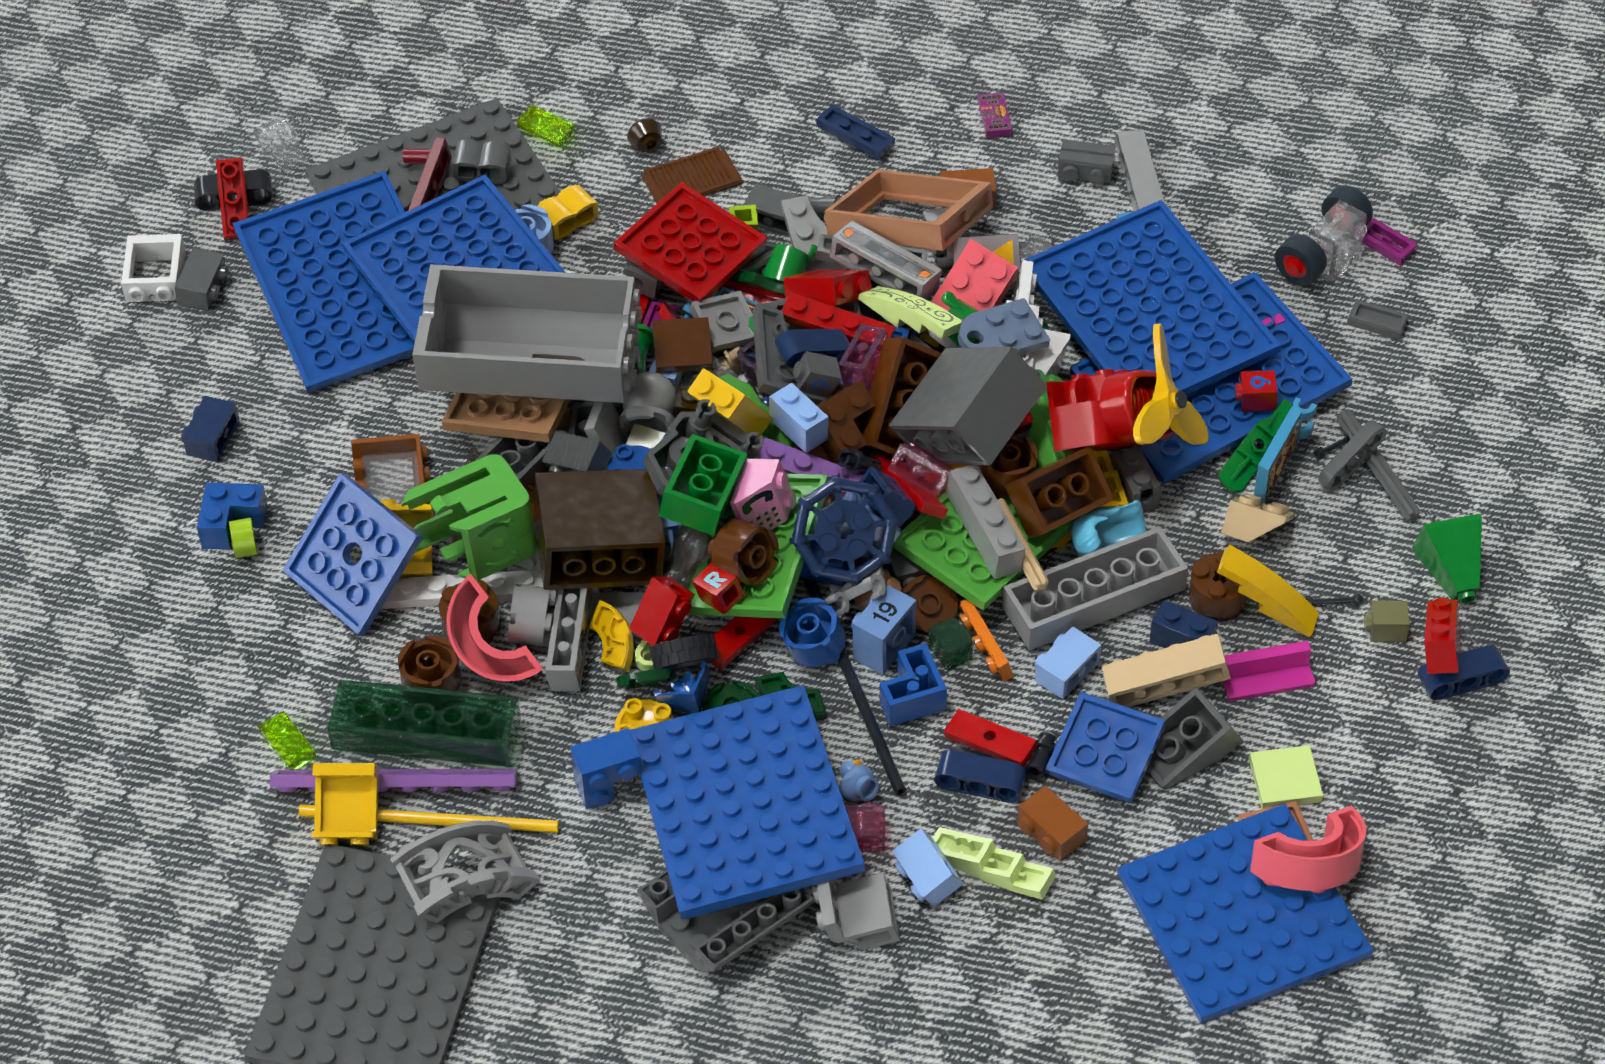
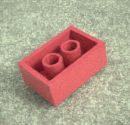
[931,239,1019,343]

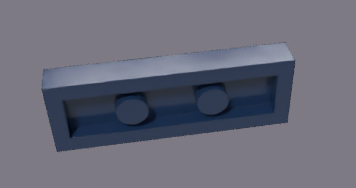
[816,104,895,160]

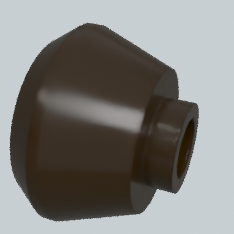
[627,118,662,152]

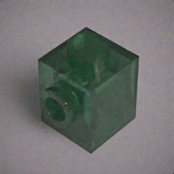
[928,617,973,671]

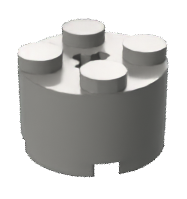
[507,584,557,647]

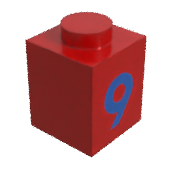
[1235,370,1277,412]

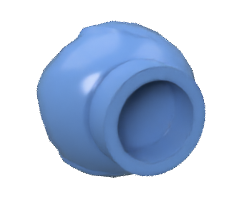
[839,760,879,802]

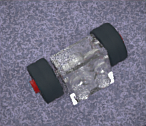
[1274,185,1373,286]

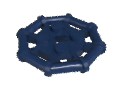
[789,475,900,586]

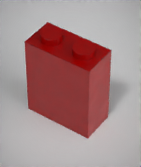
[783,269,871,305]

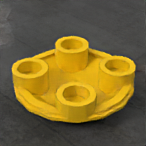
[615,698,674,732]

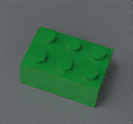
[658,434,747,536]

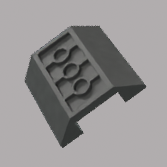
[637,870,814,972]

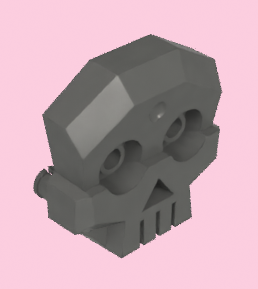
[643,399,764,520]

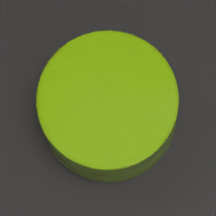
[229,518,258,558]

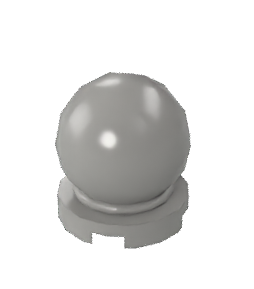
[618,371,677,439]

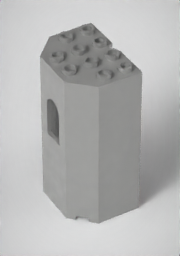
[412,264,642,403]

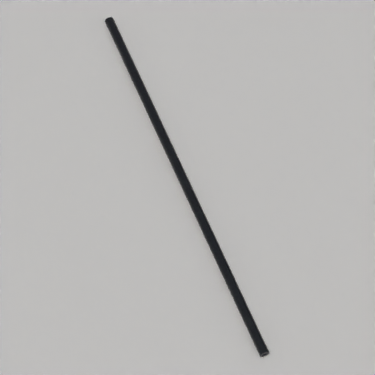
[802,578,906,795]

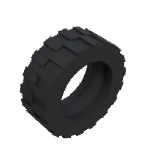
[650,634,719,670]

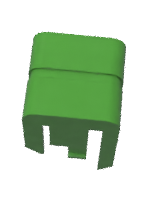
[402,454,538,581]

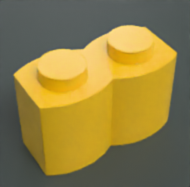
[537,185,598,240]

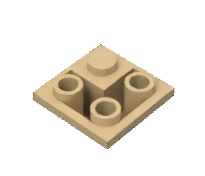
[1221,493,1295,542]

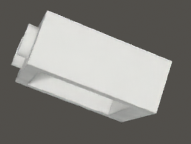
[121,234,186,302]

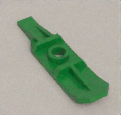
[1218,398,1293,492]

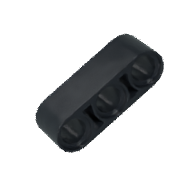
[194,169,272,211]

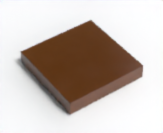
[653,317,713,373]

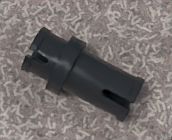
[837,449,882,474]
[1025,732,1057,779]

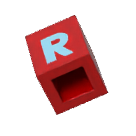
[692,563,745,615]

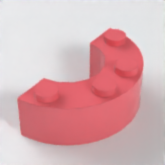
[446,574,543,682]
[1250,806,1366,893]

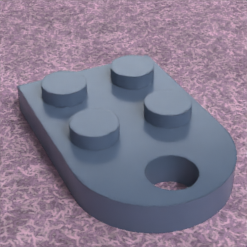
[958,298,1050,355]

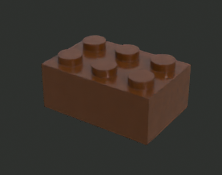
[1004,446,1114,539]

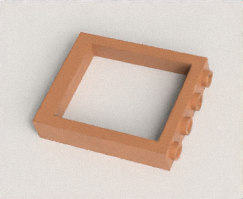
[824,169,993,251]

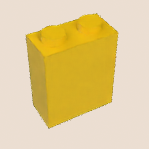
[687,368,773,441]

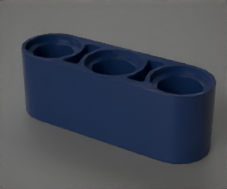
[775,329,856,368]
[1418,645,1510,700]
[934,750,1027,803]

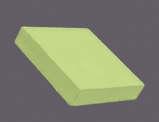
[1249,745,1323,809]

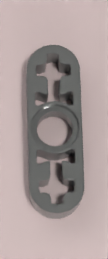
[1318,420,1387,491]

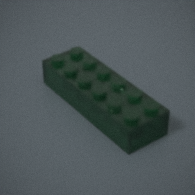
[327,679,521,767]

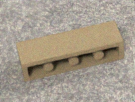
[1102,634,1231,707]

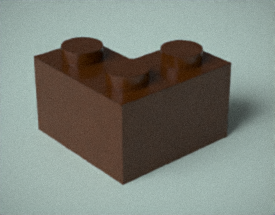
[816,381,875,462]

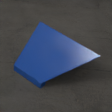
[653,661,710,713]

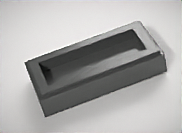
[1347,299,1409,340]

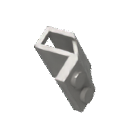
[812,872,900,950]

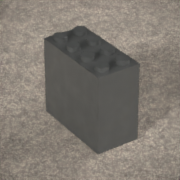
[889,347,1047,466]

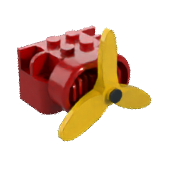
[1046,323,1209,451]

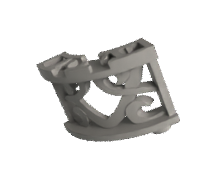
[390,820,541,924]

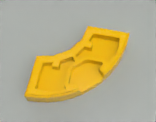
[589,600,634,672]

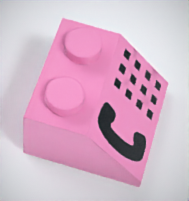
[730,459,796,530]

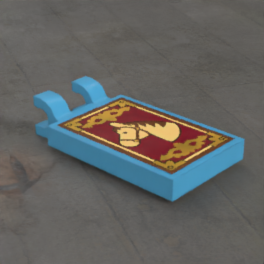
[1254,397,1317,504]

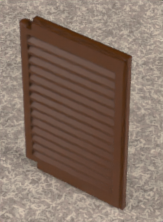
[642,146,743,204]

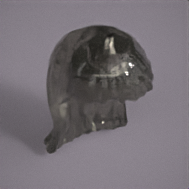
[662,520,726,589]

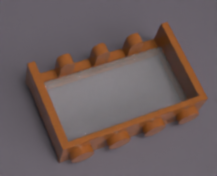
[351,434,434,518]

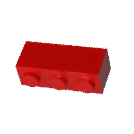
[1424,598,1461,674]

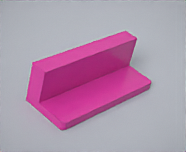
[1222,641,1315,702]

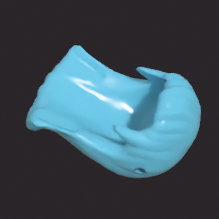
[1071,500,1147,556]

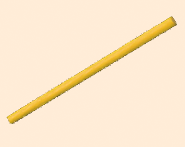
[299,804,559,833]

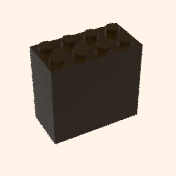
[533,469,665,590]

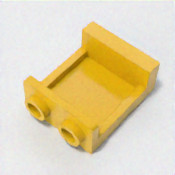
[311,763,379,846]

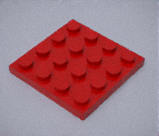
[613,182,768,302]

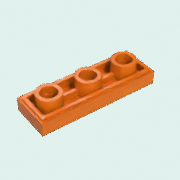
[959,599,1014,682]

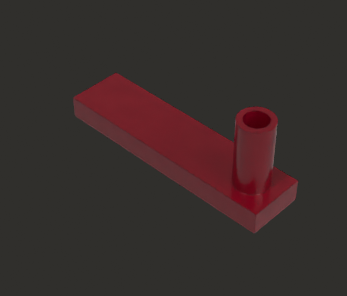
[403,138,452,211]

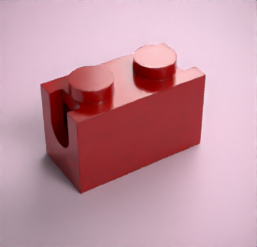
[629,577,695,646]

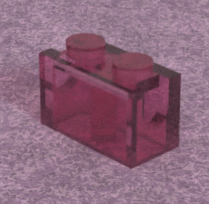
[838,324,888,393]
[887,443,955,498]

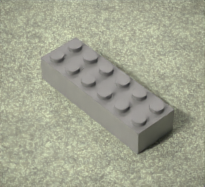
[1002,526,1188,651]

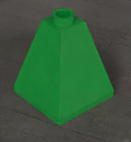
[1412,514,1482,603]

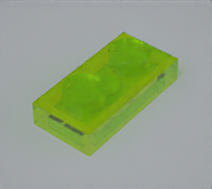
[517,104,575,147]
[258,711,316,770]

